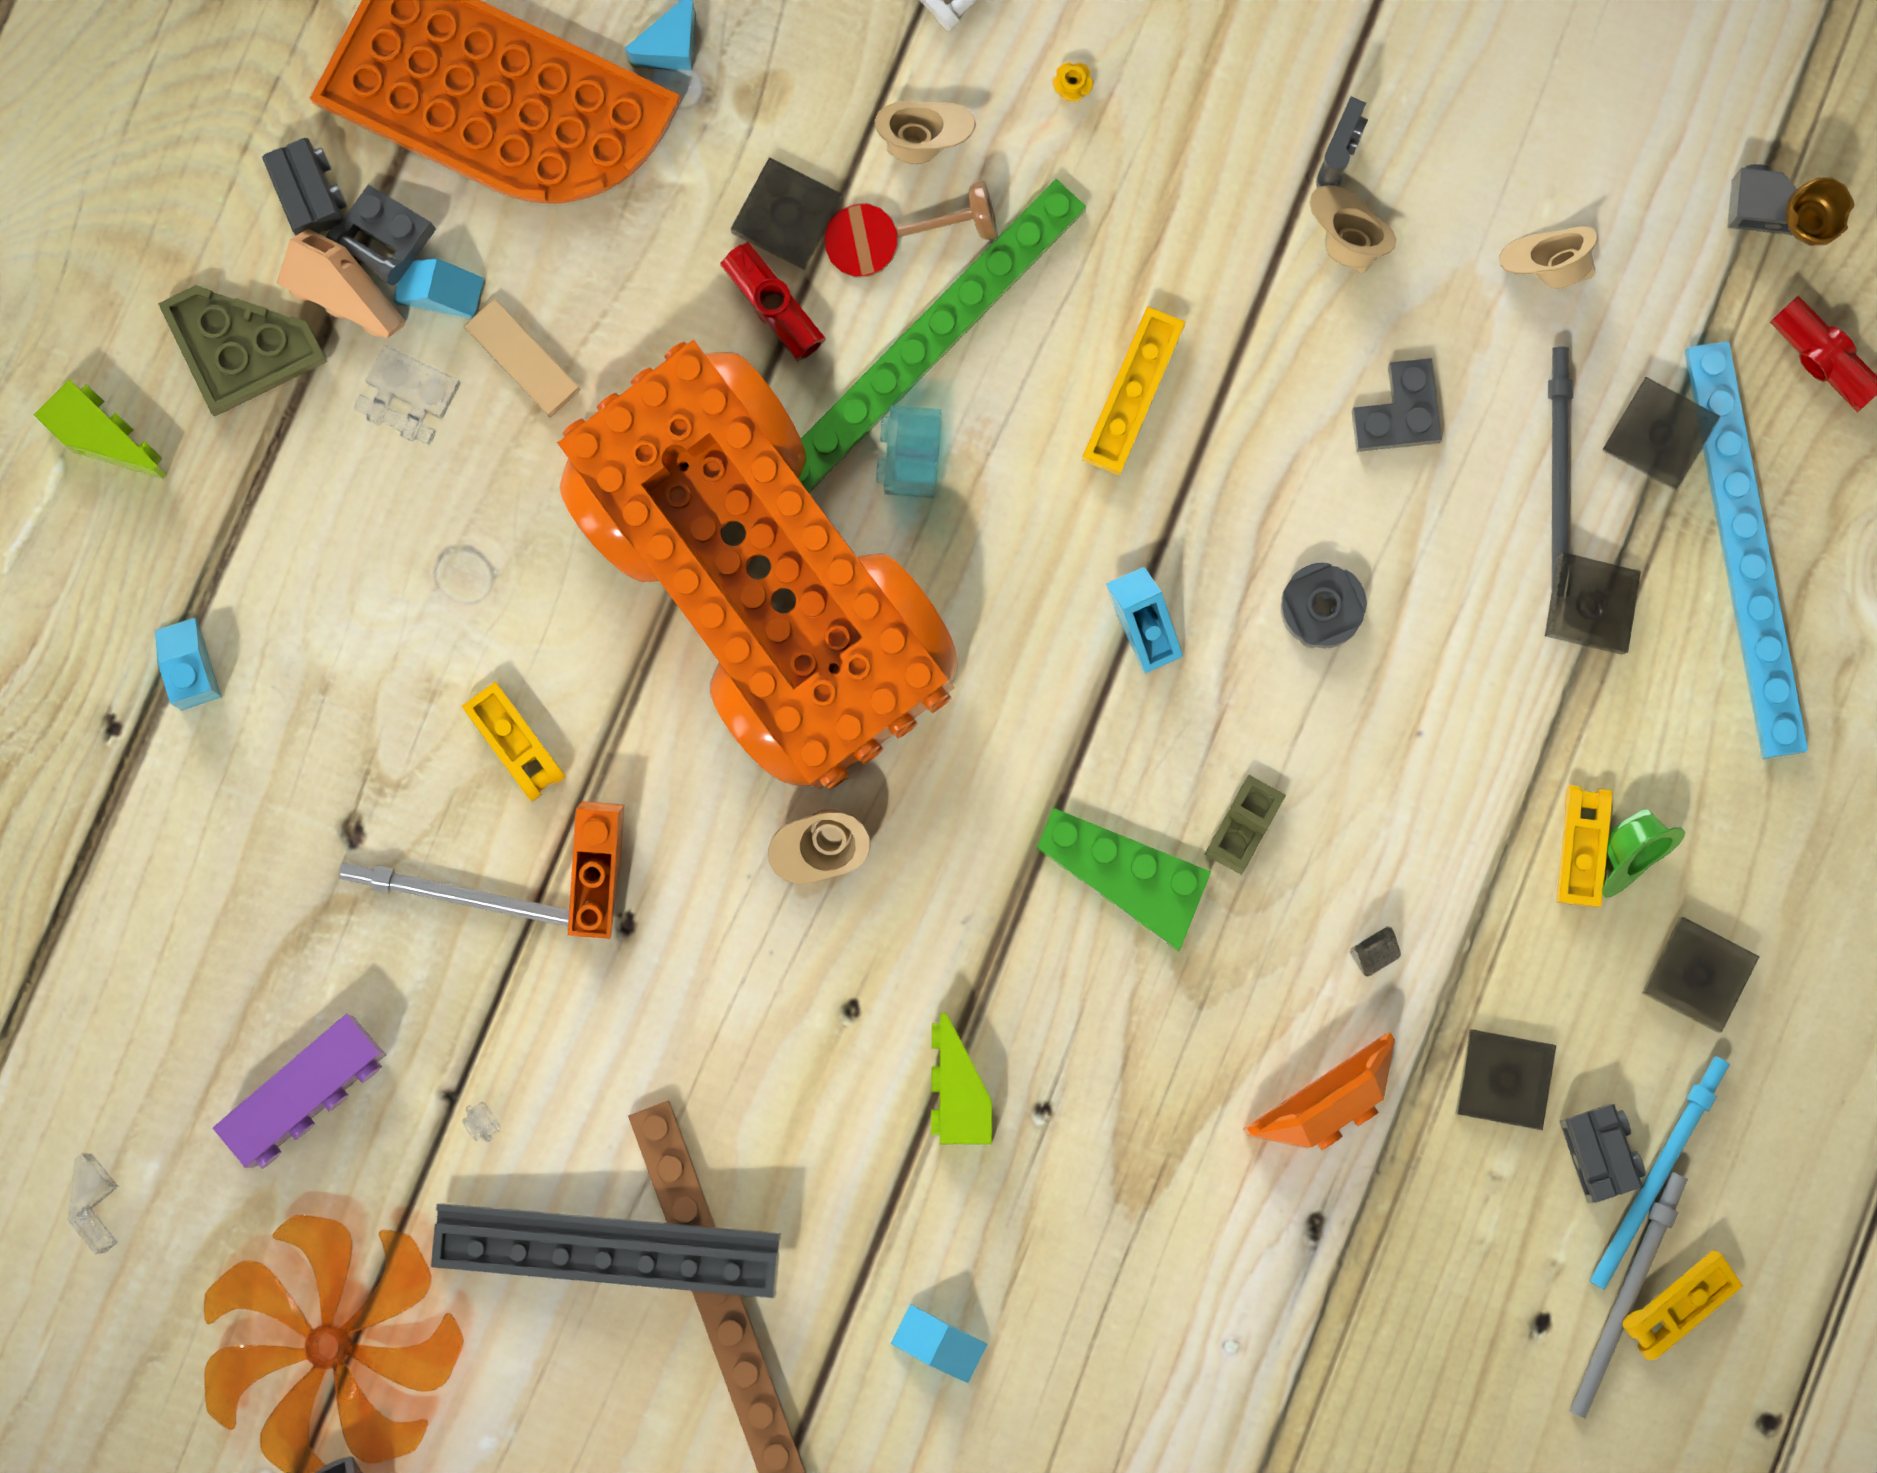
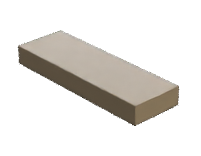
[464,298,580,418]

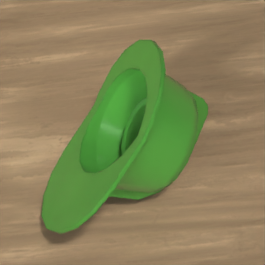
[1602,809,1685,898]

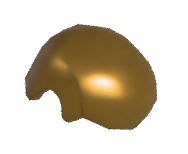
[1786,177,1855,246]

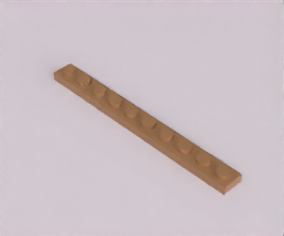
[628,1100,806,1473]

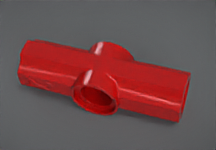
[720,242,826,362]
[1770,295,1877,412]

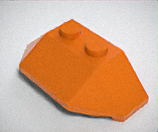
[1243,1032,1395,1151]

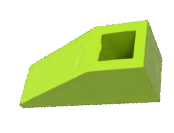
[33,379,167,479]
[931,1013,992,1145]

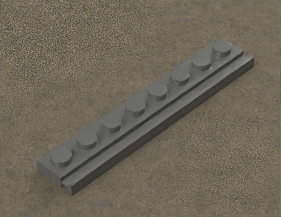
[431,1203,781,1298]

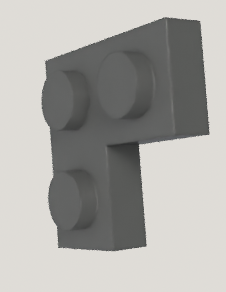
[1352,358,1442,452]

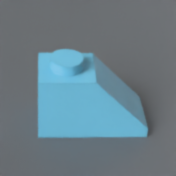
[1106,567,1183,673]
[155,617,222,711]

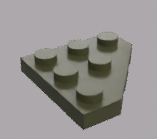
[158,285,328,417]

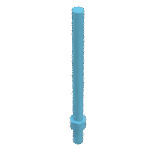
[1589,1056,1730,1290]

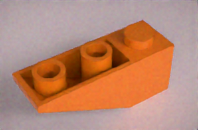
[568,801,625,939]

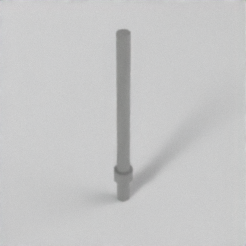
[339,862,569,927]
[1569,1172,1688,1418]

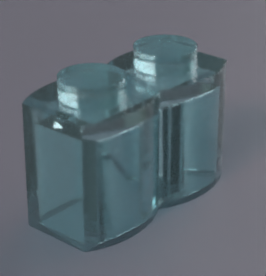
[876,405,942,498]

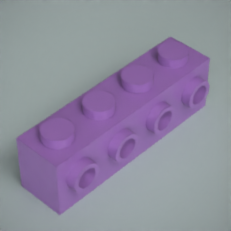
[212,1014,386,1169]

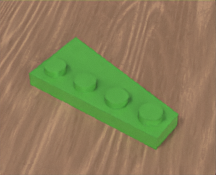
[1037,808,1211,952]

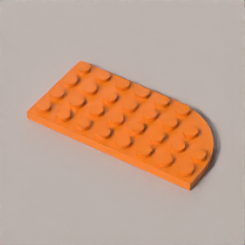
[310,0,682,204]

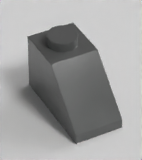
[1727,164,1797,235]

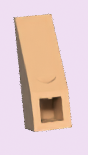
[276,229,405,338]

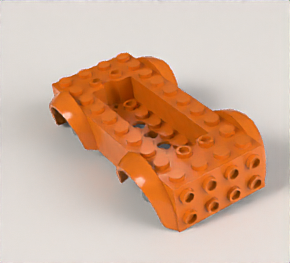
[557,339,958,790]

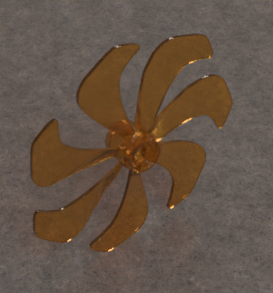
[204,1215,464,1473]

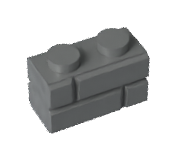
[262,138,347,236]
[1559,1104,1646,1203]

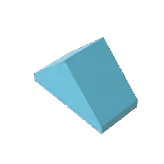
[625,0,696,71]
[393,258,484,319]
[891,1304,987,1383]

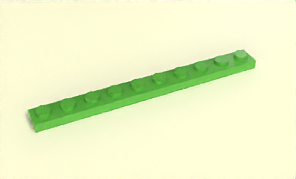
[799,179,1086,493]

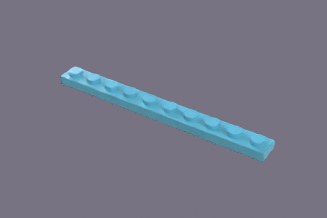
[1684,341,1808,759]

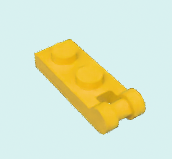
[461,681,566,802]
[1556,785,1612,908]
[1622,1249,1743,1360]

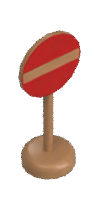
[825,181,998,278]

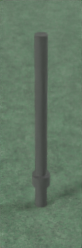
[1548,347,1573,598]

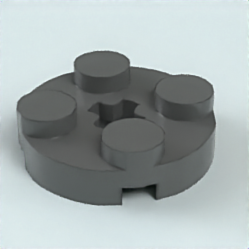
[1280,562,1367,649]

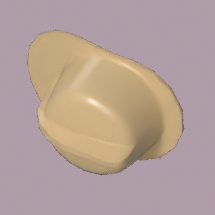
[875,102,976,164]
[1309,185,1396,273]
[1499,226,1598,289]
[768,809,870,884]

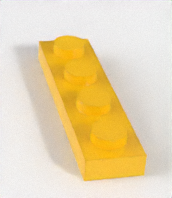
[1082,306,1186,476]

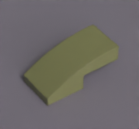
[1204,775,1286,875]

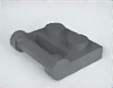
[1316,96,1368,188]
[326,184,436,285]

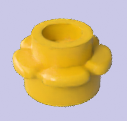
[1053,62,1094,102]

